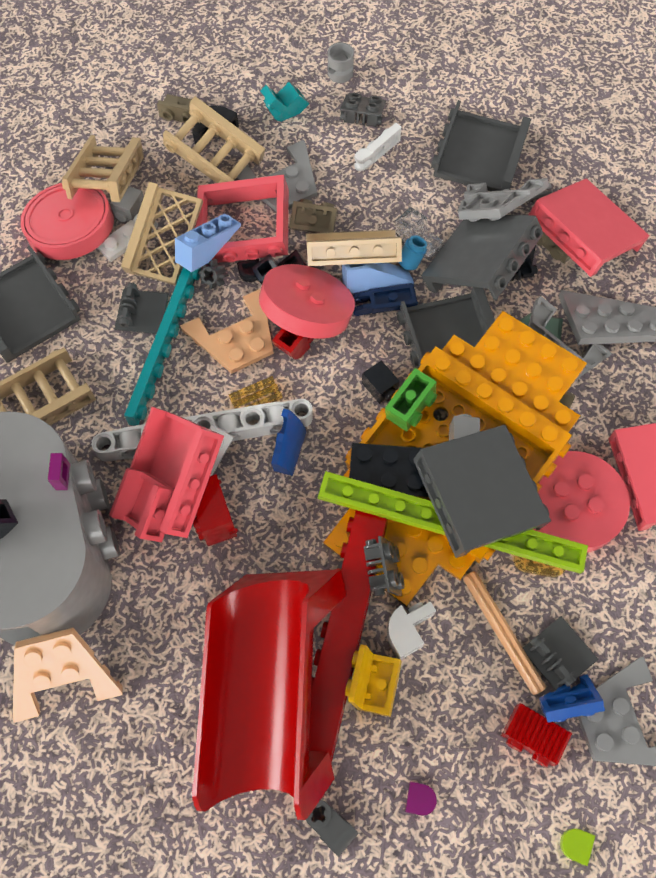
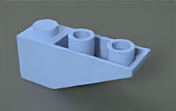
[175,213,241,272]
[342,263,414,294]

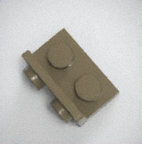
[157,94,206,124]
[289,199,338,233]

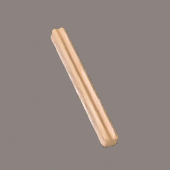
[463,571,546,695]

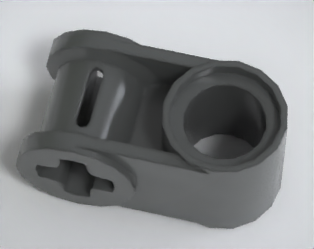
[306,800,359,857]

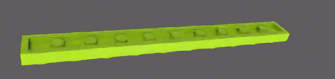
[318,471,588,574]

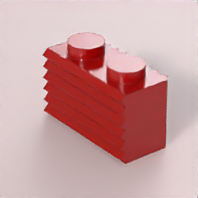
[501,703,572,768]

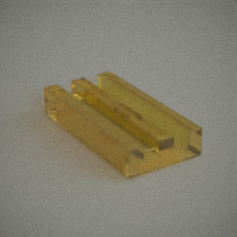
[228,376,283,409]

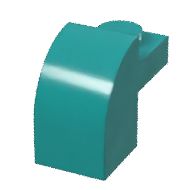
[260,82,309,122]

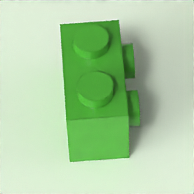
[385,368,438,432]

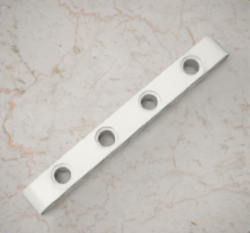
[91,399,313,462]

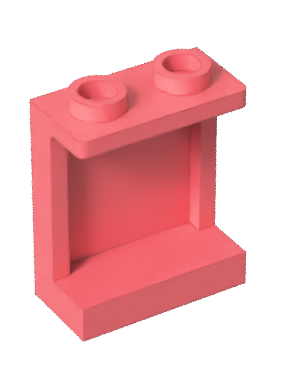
[109,468,174,543]

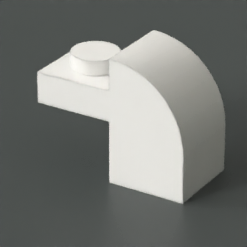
[387,601,436,660]

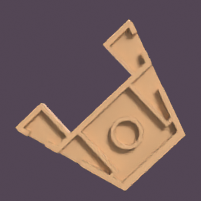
[180,288,274,374]
[13,628,123,723]

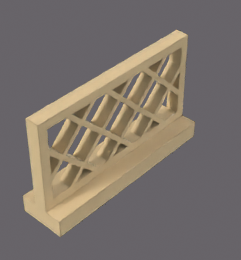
[121,182,203,286]

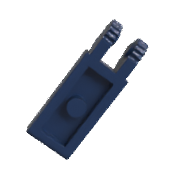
[352,283,418,316]

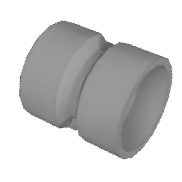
[328,42,354,83]

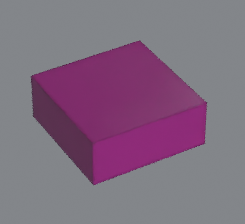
[48,453,70,490]

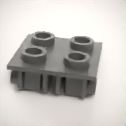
[340,93,386,127]
[114,283,169,334]
[364,536,405,596]
[523,616,599,691]

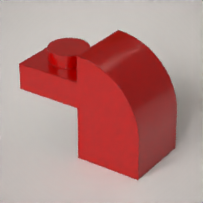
[272,328,314,360]

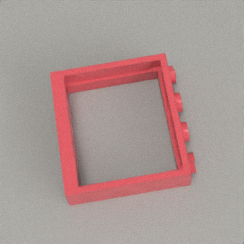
[195,174,289,263]

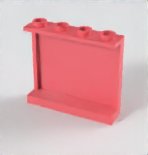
[528,178,650,277]
[130,407,224,538]
[608,423,656,531]

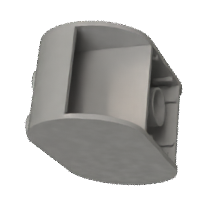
[0,412,120,645]

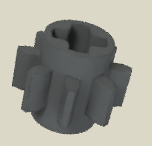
[198,259,229,289]

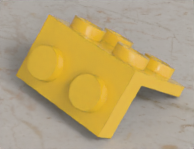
[345,644,402,717]

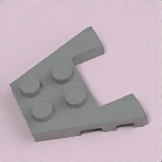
[235,140,317,212]
[458,178,549,222]
[528,296,612,381]
[578,656,656,766]

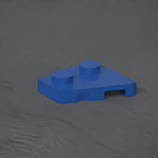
[539,674,605,722]

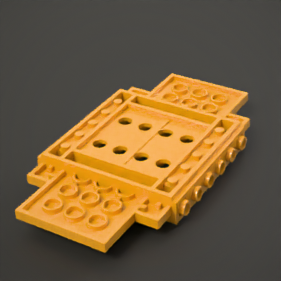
[323,311,587,607]

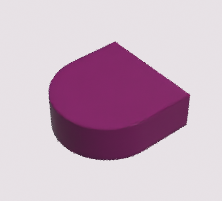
[405,781,437,816]

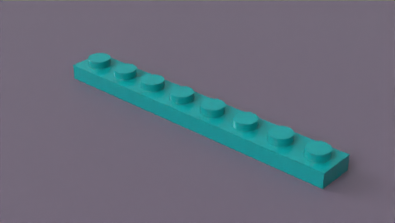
[124,267,201,426]

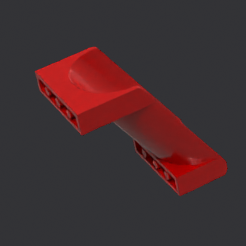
[192,569,346,820]

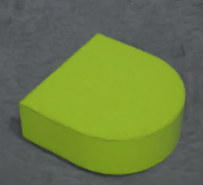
[560,828,595,866]

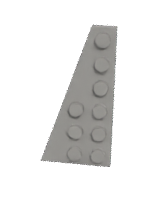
[559,290,656,345]

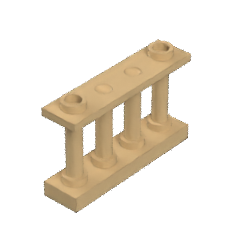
[163,96,265,183]
[62,135,144,202]
[306,230,402,266]
[0,347,96,425]

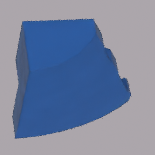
[271,409,306,476]

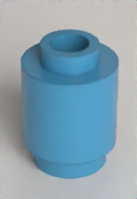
[398,235,427,270]

